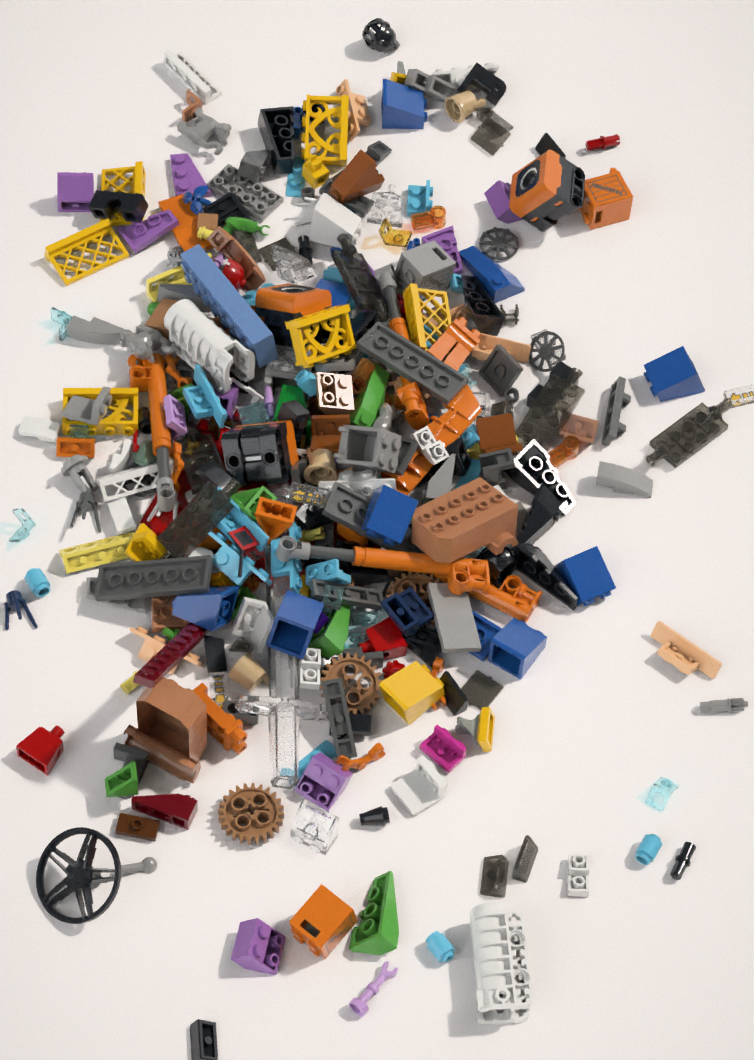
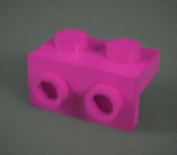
[419,724,466,773]

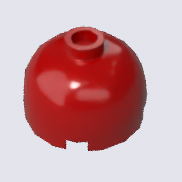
[222,258,246,290]

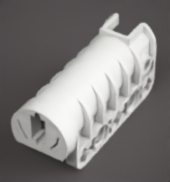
[164,299,255,394]
[469,902,533,1025]

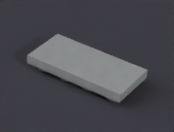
[207,164,284,223]
[427,583,482,653]

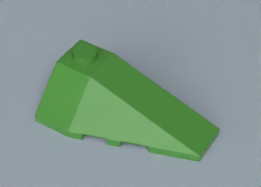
[350,363,390,427]
[308,603,351,658]
[349,871,399,956]

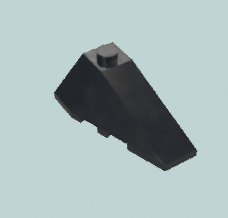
[461,275,505,336]
[503,439,576,516]
[511,484,562,555]
[334,540,408,586]
[515,543,578,611]

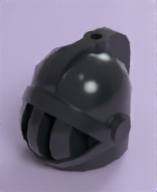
[362,18,400,52]
[476,546,517,586]

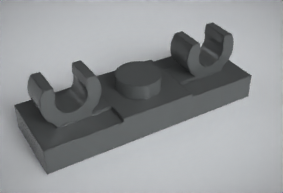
[319,178,374,218]

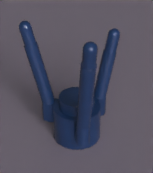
[4,590,38,630]

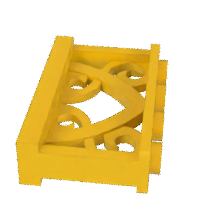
[301,94,349,167]
[285,304,356,368]
[62,388,139,436]

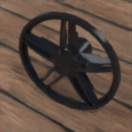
[36,827,121,924]

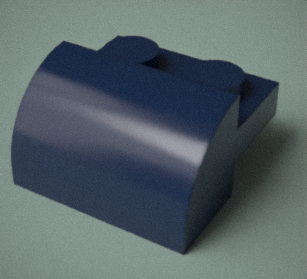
[380,587,435,636]

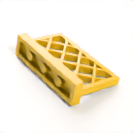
[100,161,146,226]
[44,219,129,286]
[403,283,454,357]

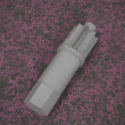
[700,698,748,712]

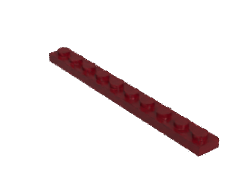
[133,622,211,689]

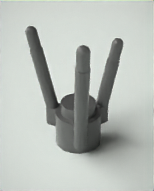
[70,491,101,532]

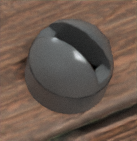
[301,187,315,202]
[504,387,519,404]

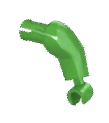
[223,217,270,236]

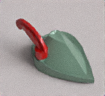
[132,430,157,466]

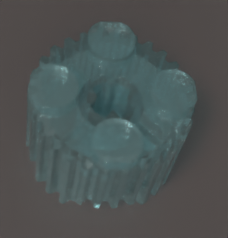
[237,401,269,425]

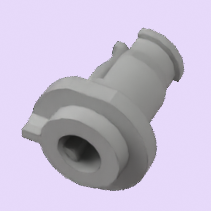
[61,454,99,493]

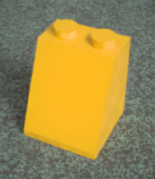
[379,661,445,725]

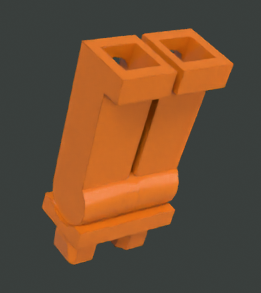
[427,317,481,371]
[193,682,248,755]

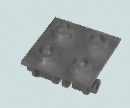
[166,246,207,268]

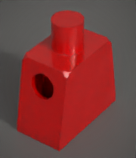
[357,617,407,660]
[16,725,65,776]

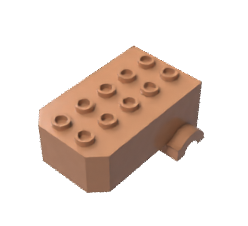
[411,477,518,563]
[124,677,207,783]

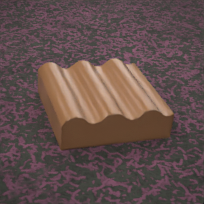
[197,213,218,232]

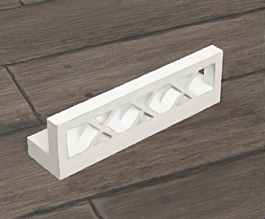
[164,49,222,104]
[96,459,178,502]

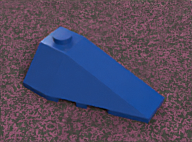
[458,246,525,303]

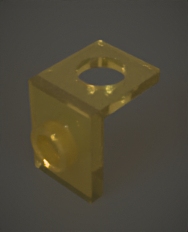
[378,218,412,247]

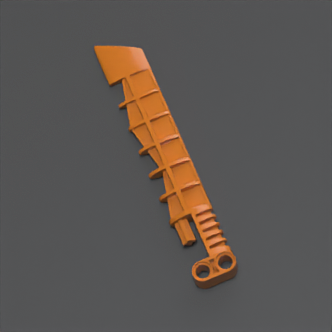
[337,385,482,547]

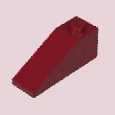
[131,793,198,830]

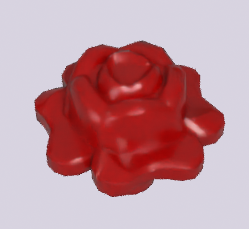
[382,660,405,679]

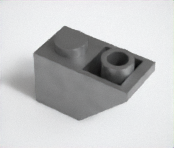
[237,150,272,182]

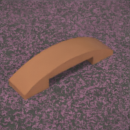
[207,226,266,290]

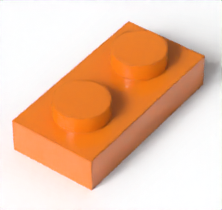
[56,437,95,458]

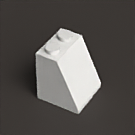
[309,193,363,251]

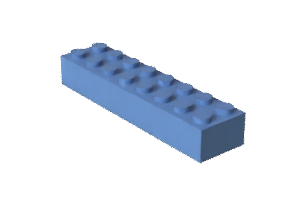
[180,244,279,368]

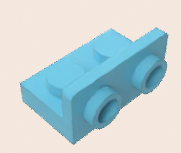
[407,180,433,218]
[305,559,351,586]

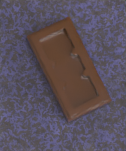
[115,813,160,842]

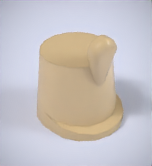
[445,90,486,123]
[303,448,337,485]
[228,652,274,692]

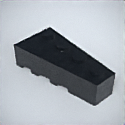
[257,106,295,175]

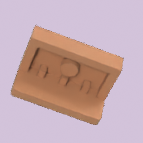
[557,411,599,445]

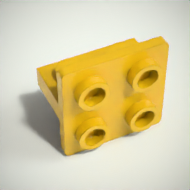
[125,523,174,562]

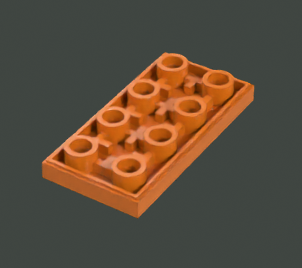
[158,192,214,252]

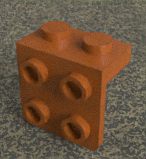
[476,413,523,456]
[310,414,350,453]

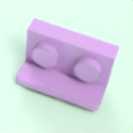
[163,394,188,441]

